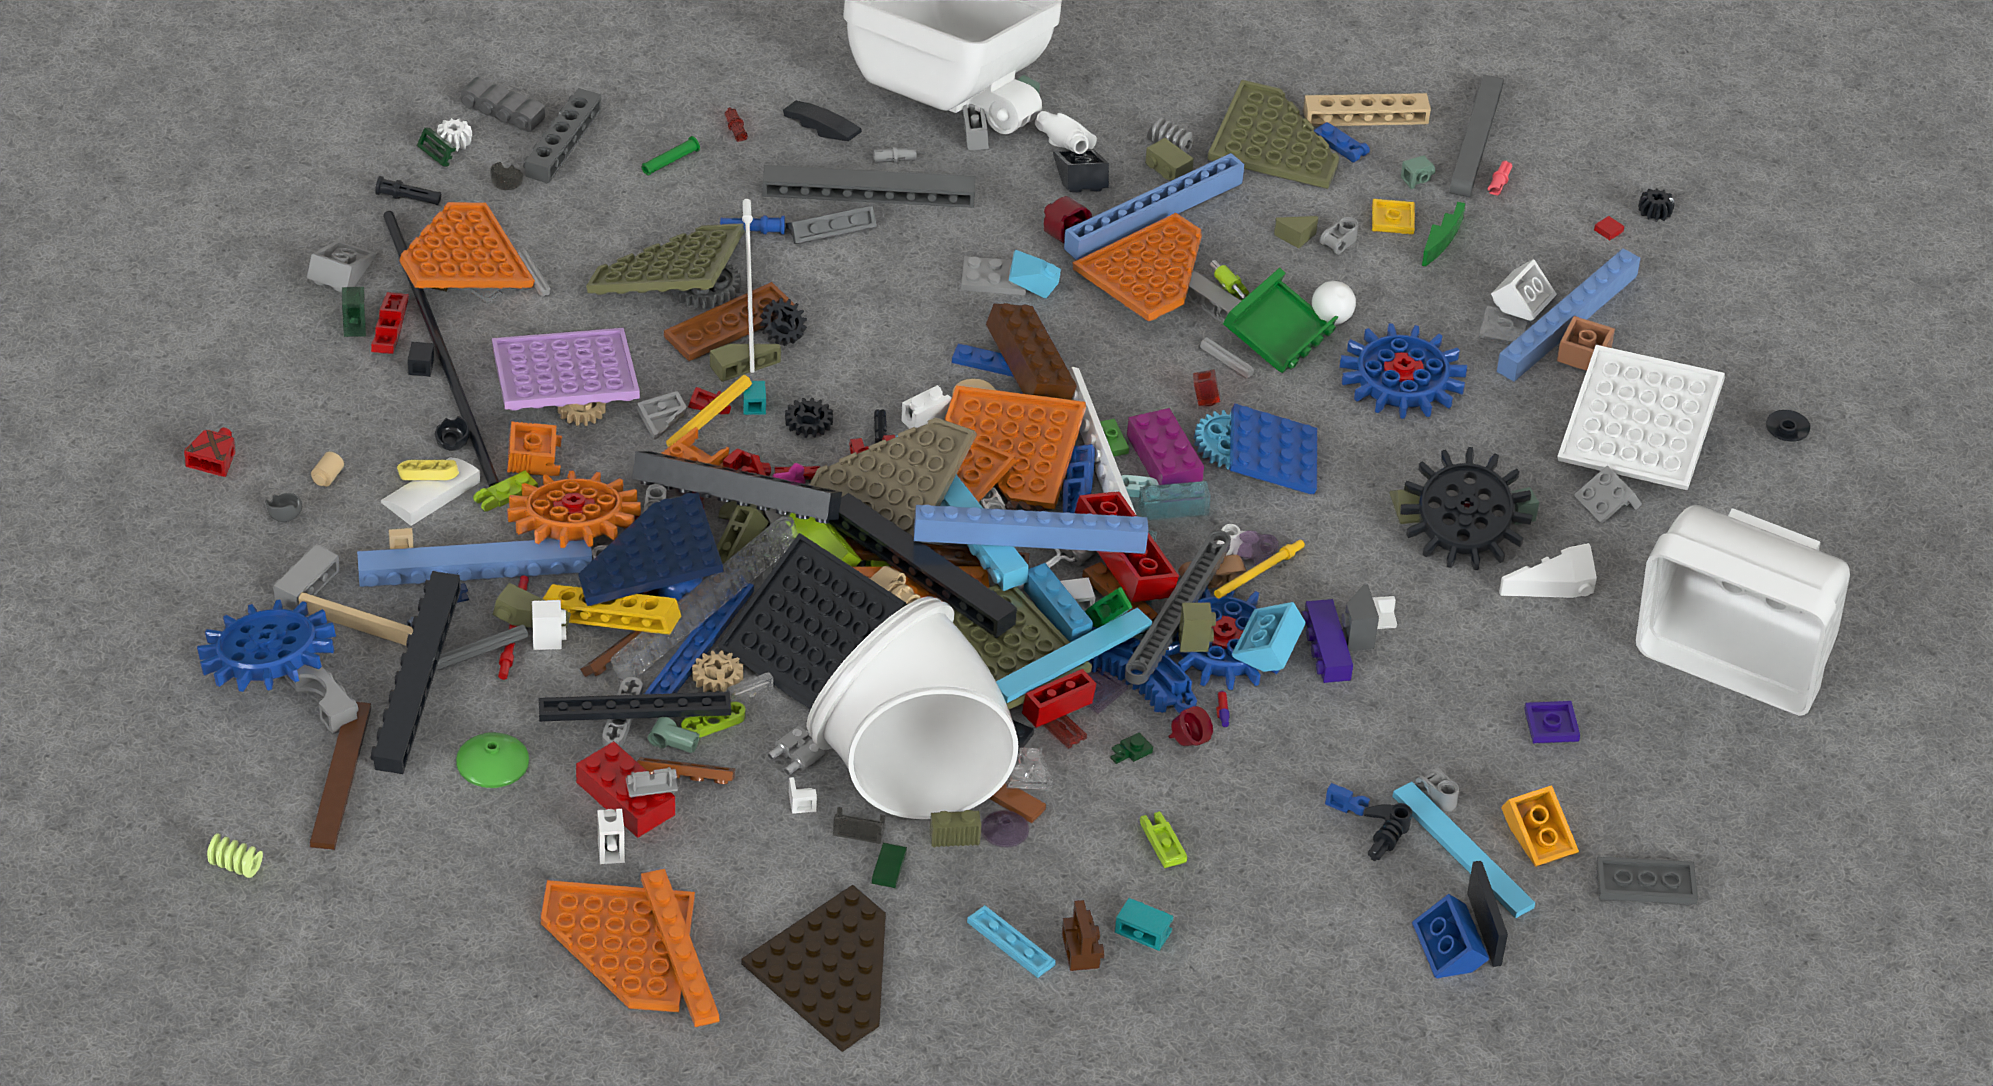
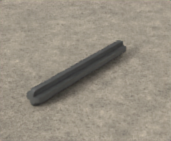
[436,625,528,671]

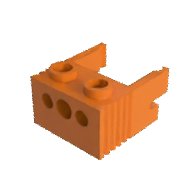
[507,421,562,476]
[661,427,729,493]

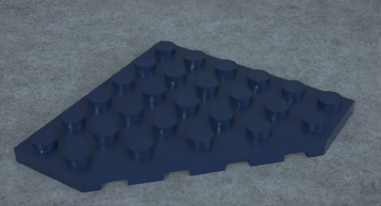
[578,492,724,606]

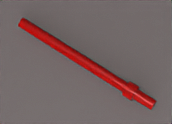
[498,575,529,680]

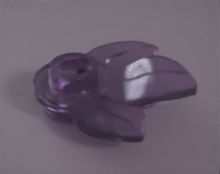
[1237,531,1279,566]

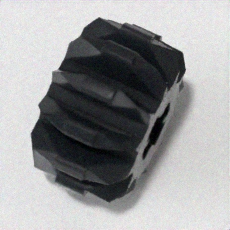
[1638,188,1675,222]

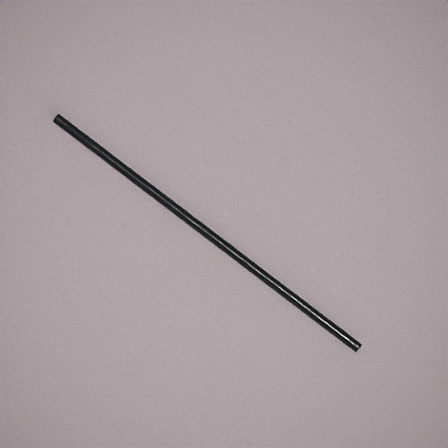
[383,211,499,487]

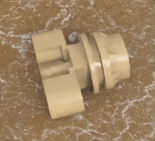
[870,566,921,604]

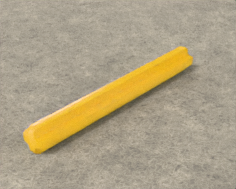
[666,375,752,447]

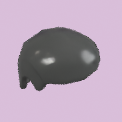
[265,493,303,522]

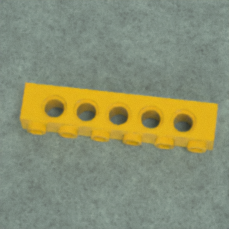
[543,584,681,635]

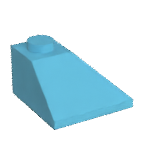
[1009,250,1061,298]

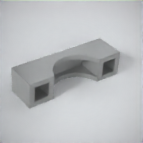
[285,664,359,734]

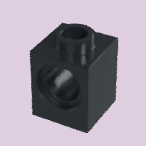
[408,342,434,377]

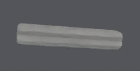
[518,250,550,297]
[1200,337,1254,378]

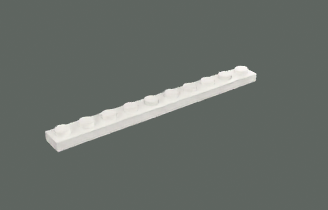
[1069,367,1136,514]

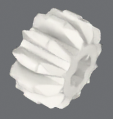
[437,118,472,152]

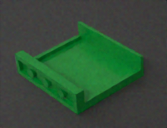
[1223,267,1338,373]

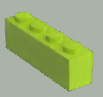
[786,513,861,567]

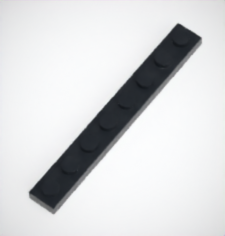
[539,692,731,722]

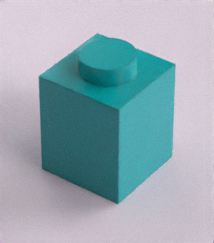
[743,381,766,415]

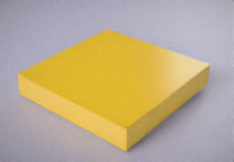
[1372,199,1415,234]

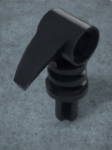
[1364,803,1412,861]

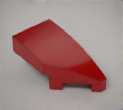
[688,387,731,414]
[723,448,760,470]

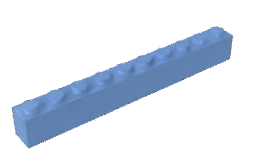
[1064,153,1244,260]
[1497,249,1641,382]
[914,505,1148,554]
[357,539,592,587]

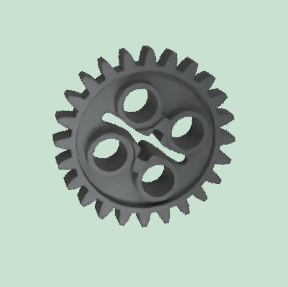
[671,264,742,308]

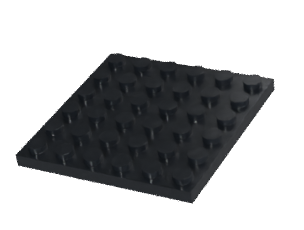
[717,533,908,710]

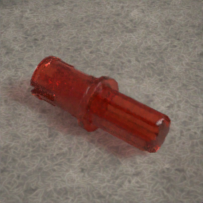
[724,107,748,142]

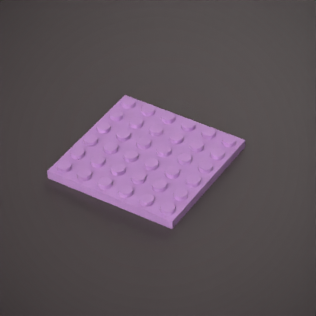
[492,328,640,410]

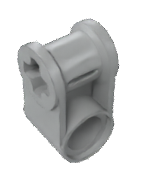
[1320,217,1358,255]
[1415,768,1459,811]

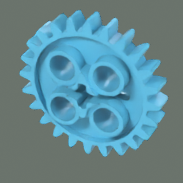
[1193,410,1231,470]

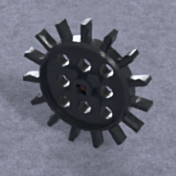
[1400,447,1532,570]

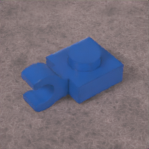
[1325,783,1370,816]

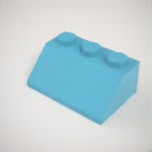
[1232,602,1306,672]

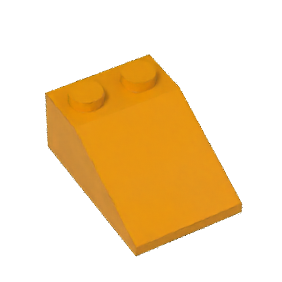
[1501,785,1579,867]

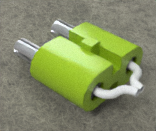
[1210,260,1250,301]

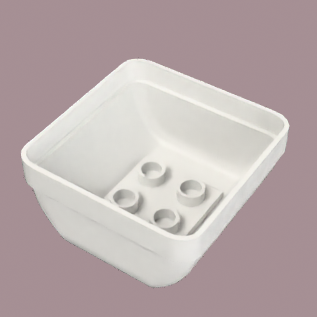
[843,0,1062,134]
[1636,505,1850,716]

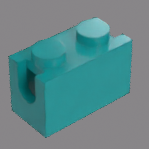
[1115,898,1174,951]

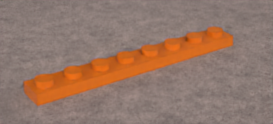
[641,869,719,1027]

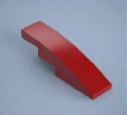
[371,292,409,354]

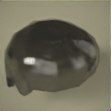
[490,162,524,190]

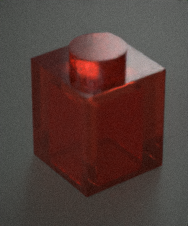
[1193,369,1220,406]

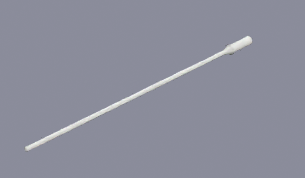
[742,199,755,373]

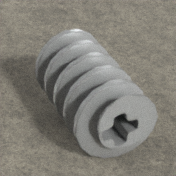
[1147,117,1193,154]

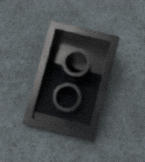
[1053,149,1109,193]

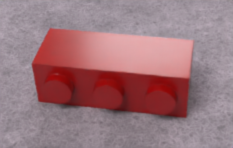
[1022,669,1096,728]

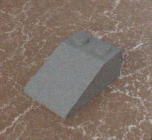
[307,240,377,292]

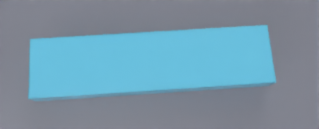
[967,905,1055,978]

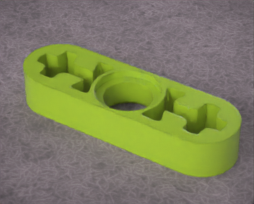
[681,702,745,738]

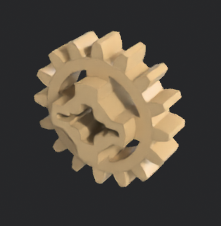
[558,402,606,426]
[692,650,743,692]

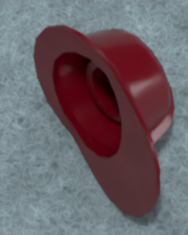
[1168,706,1213,746]

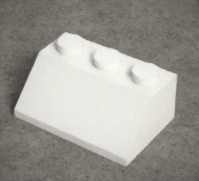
[1491,259,1557,321]

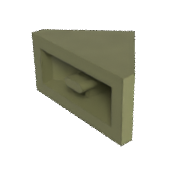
[1274,216,1318,248]
[1389,489,1420,524]

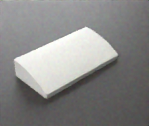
[381,457,480,526]

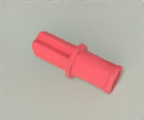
[1488,160,1512,196]

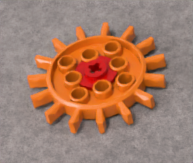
[507,471,641,548]

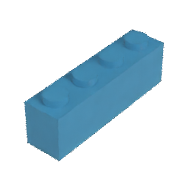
[1024,563,1093,642]

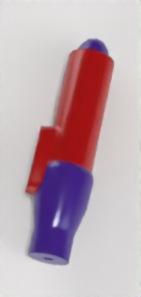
[1216,691,1230,727]

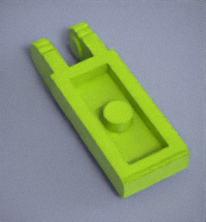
[473,471,538,512]
[1140,811,1187,868]

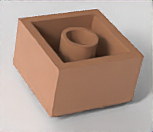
[1557,316,1615,371]

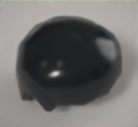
[434,416,470,451]

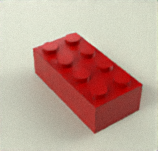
[576,741,675,838]

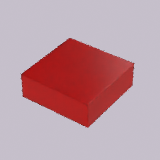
[1594,216,1625,241]

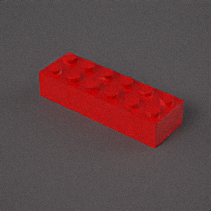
[1075,491,1179,602]

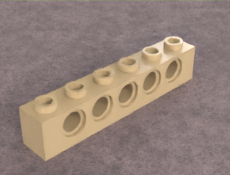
[1303,93,1431,126]

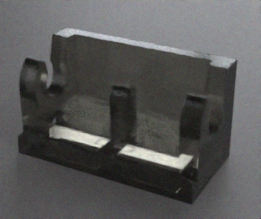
[833,807,886,844]

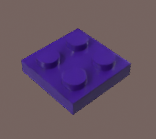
[1524,701,1580,743]

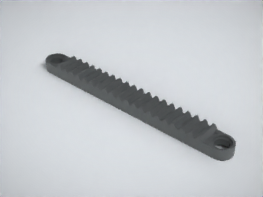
[1125,530,1231,685]

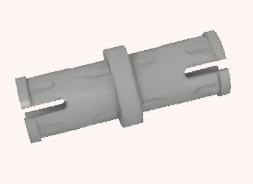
[873,146,917,163]

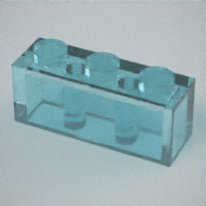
[1138,481,1211,521]

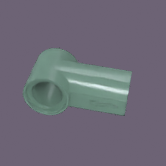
[648,717,700,753]

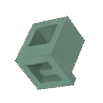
[1401,155,1435,189]

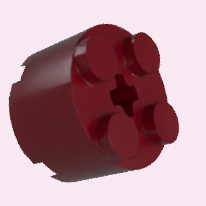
[1044,196,1092,244]

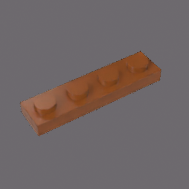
[1082,562,1158,623]
[637,757,735,784]

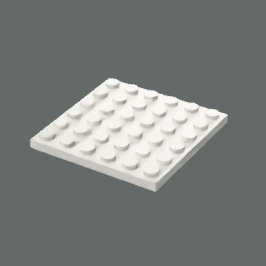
[1557,345,1725,490]

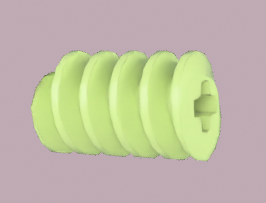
[207,833,263,878]

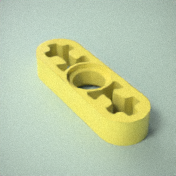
[397,460,459,480]

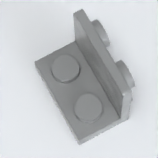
[1574,465,1642,523]

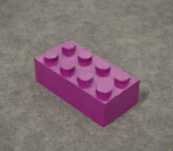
[1127,408,1204,494]

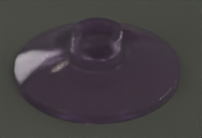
[981,810,1029,847]

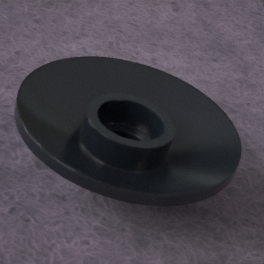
[1766,410,1810,442]

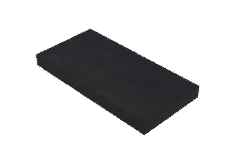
[1467,861,1508,967]

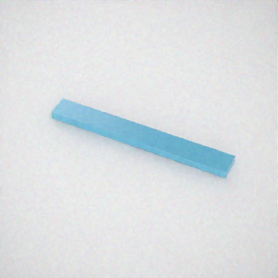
[996,608,1152,703]
[1392,782,1535,918]

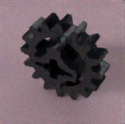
[759,298,807,346]
[785,397,833,438]

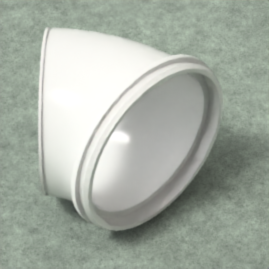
[807,596,1018,819]

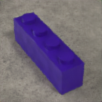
[1301,599,1353,683]

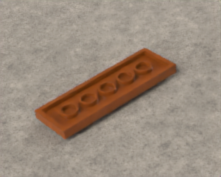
[664,282,794,361]

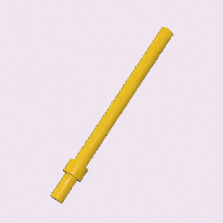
[1214,540,1305,599]

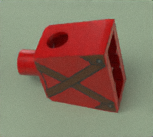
[184,427,235,477]

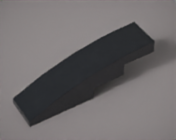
[783,100,862,142]

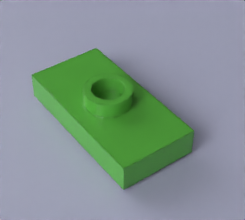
[1100,419,1129,457]

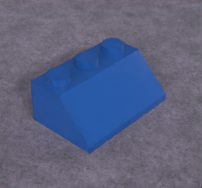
[1412,894,1489,978]

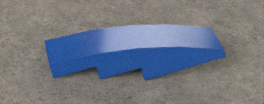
[1063,444,1095,513]

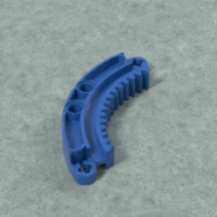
[1088,627,1197,713]

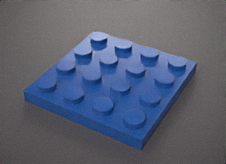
[1230,403,1317,494]

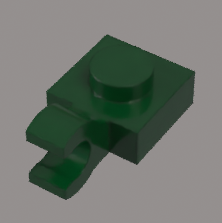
[1110,732,1153,764]

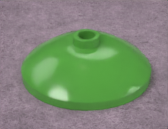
[456,732,529,788]

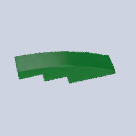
[1422,202,1466,267]
[1084,587,1132,628]

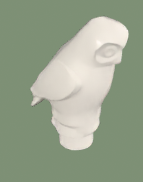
[1035,111,1097,154]

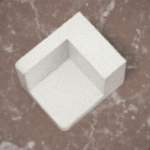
[1373,596,1397,629]
[789,777,817,814]

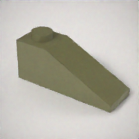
[710,344,781,382]
[717,505,769,570]
[492,583,571,629]

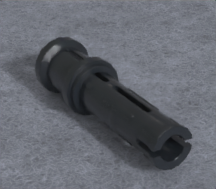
[375,176,442,206]

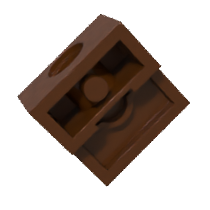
[1062,900,1104,971]

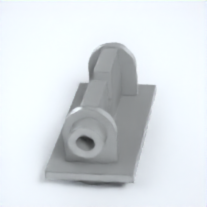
[625,767,678,797]

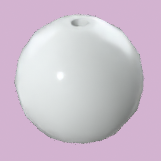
[1312,280,1356,325]

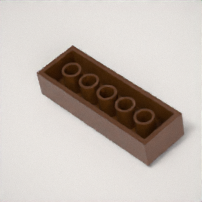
[986,303,1077,400]

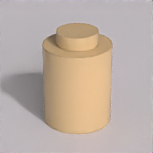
[311,452,344,487]

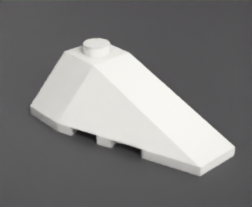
[1499,543,1597,598]

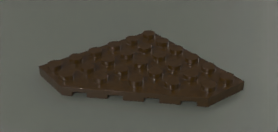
[741,885,886,1052]

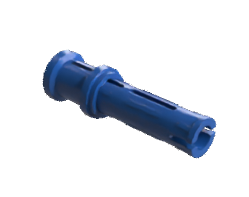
[720,215,785,235]

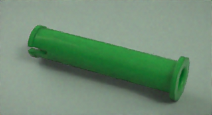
[641,136,700,176]

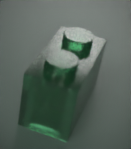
[342,287,366,337]

